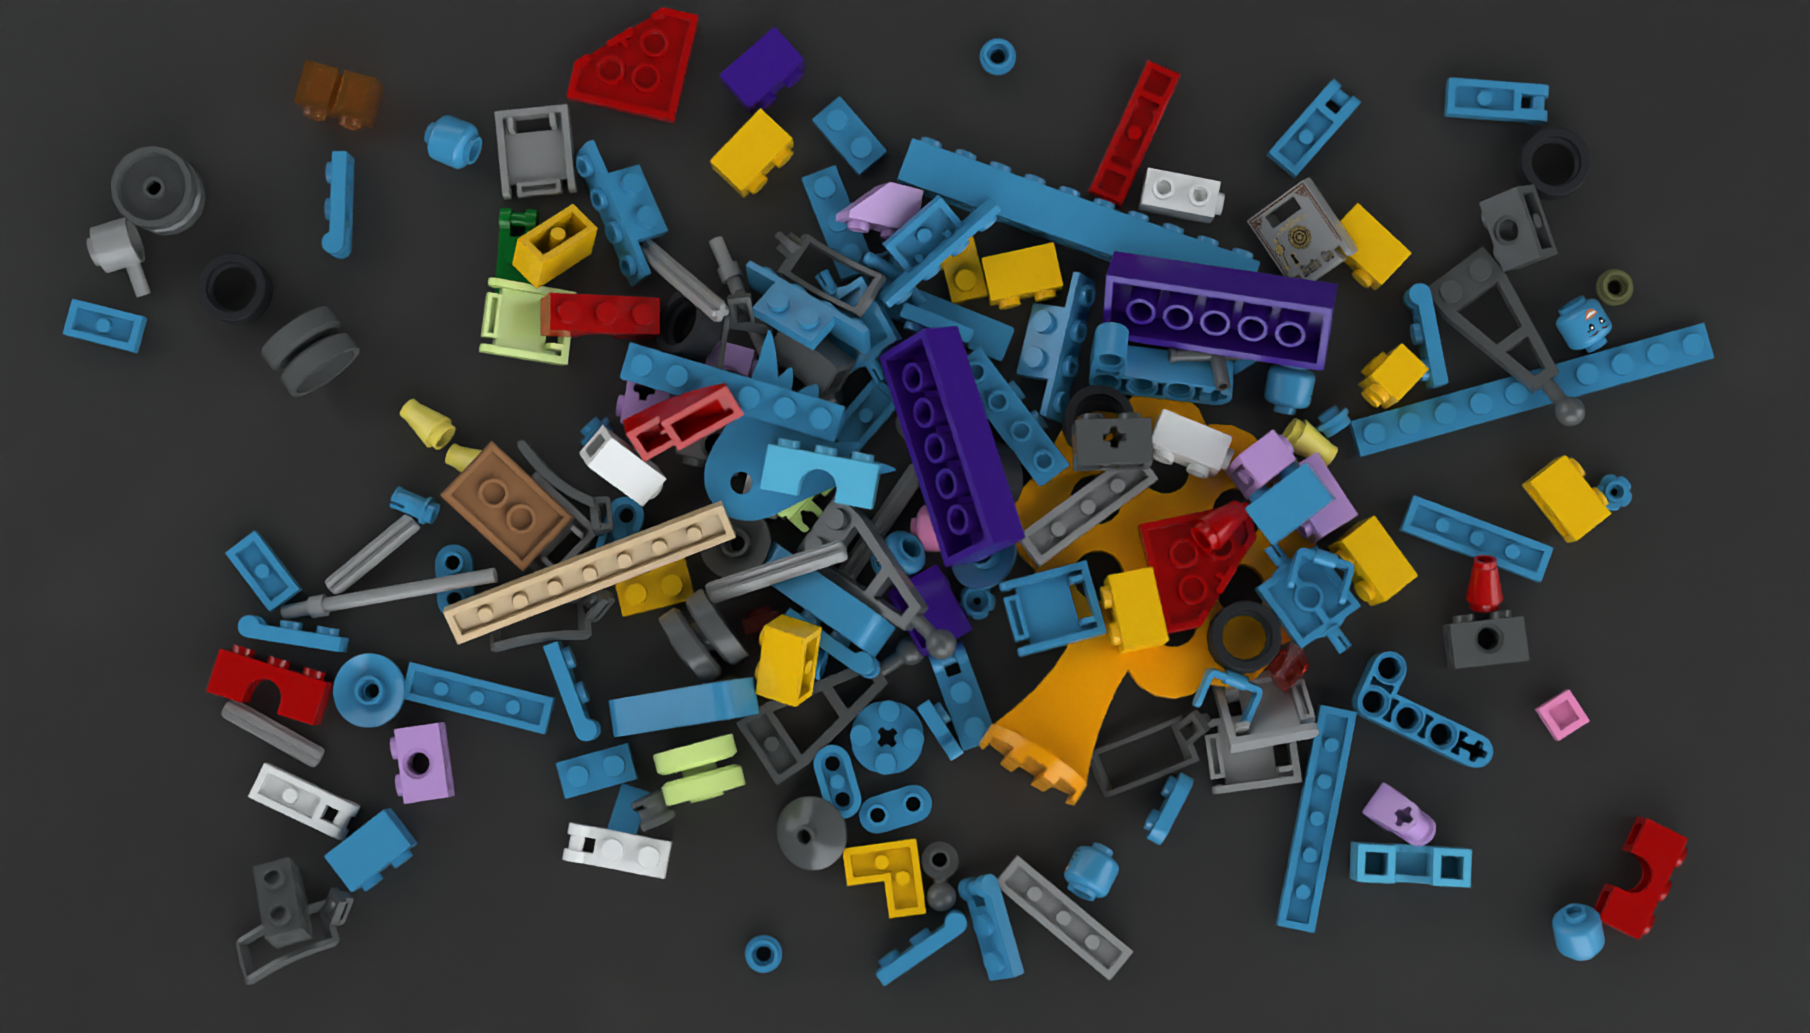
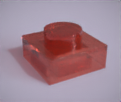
[742,606,781,636]
[1266,642,1310,693]

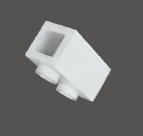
[1138,168,1225,224]
[1152,408,1234,479]
[579,425,666,507]

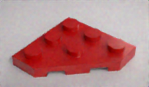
[566,7,699,124]
[1138,502,1257,634]

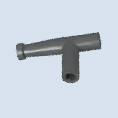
[1168,348,1243,391]

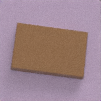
[440,441,574,571]

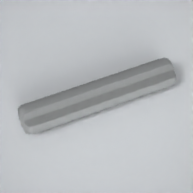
[325,514,420,595]
[221,699,325,767]

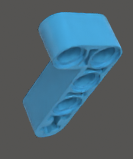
[1089,322,1234,405]
[764,541,896,657]
[1351,651,1493,768]
[608,677,760,737]

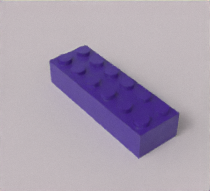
[1103,251,1338,371]
[879,326,1026,567]

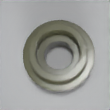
[1595,269,1634,306]

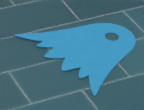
[704,330,896,521]

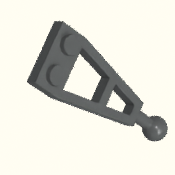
[1428,247,1585,426]
[796,496,956,659]
[736,636,924,785]

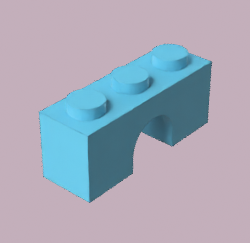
[760,438,882,509]
[1349,841,1472,888]

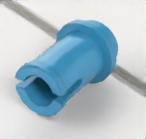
[390,486,440,525]

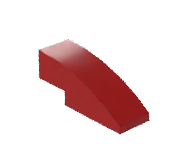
[623,383,744,462]

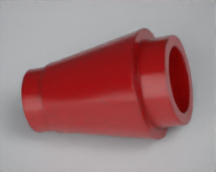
[1191,500,1247,552]
[1466,555,1504,613]

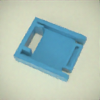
[999,560,1107,657]

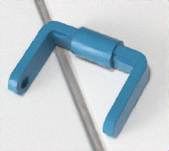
[1286,547,1354,605]
[1192,667,1263,723]

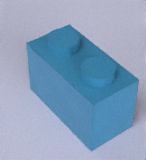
[1245,461,1336,545]
[324,808,418,892]

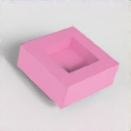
[1535,689,1590,741]

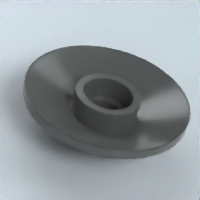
[700,517,771,577]
[777,796,847,870]

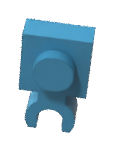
[916,700,963,761]

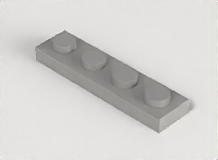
[1019,467,1158,568]
[997,855,1133,981]

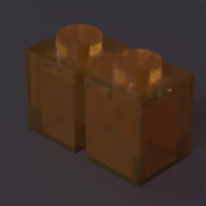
[294,60,384,131]

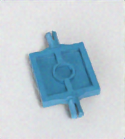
[815,269,903,385]
[1254,543,1361,654]

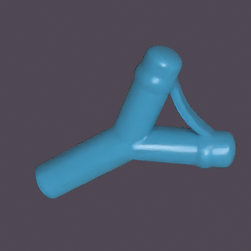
[863,250,927,308]

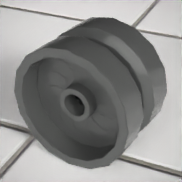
[111,146,206,236]
[261,306,360,397]
[658,588,749,684]

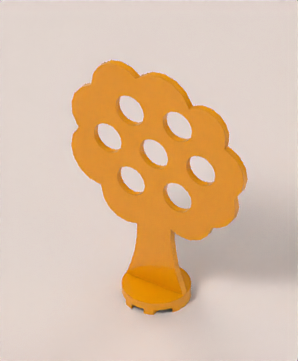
[979,396,1316,805]

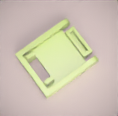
[479,277,577,366]

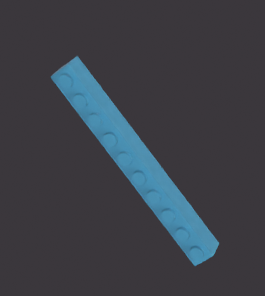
[897,137,1261,272]

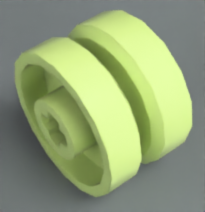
[653,734,746,806]

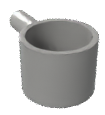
[87,217,151,297]

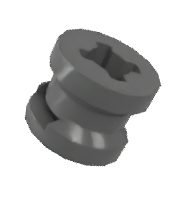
[630,789,676,831]

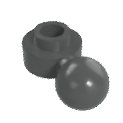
[921,842,959,912]

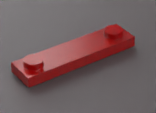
[1087,60,1181,209]

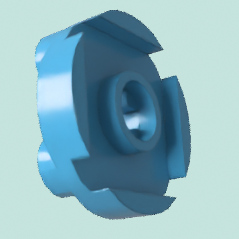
[850,700,924,775]

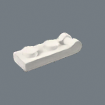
[248,763,361,841]
[562,822,673,879]

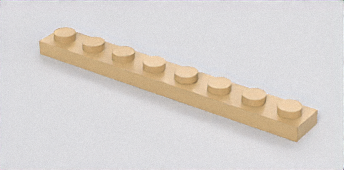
[443,500,736,644]

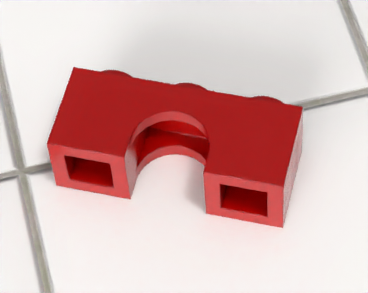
[540,293,660,340]
[206,644,334,725]
[1594,816,1689,940]

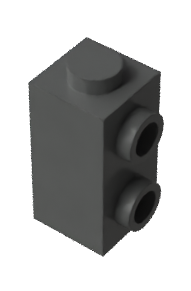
[772,329,856,397]

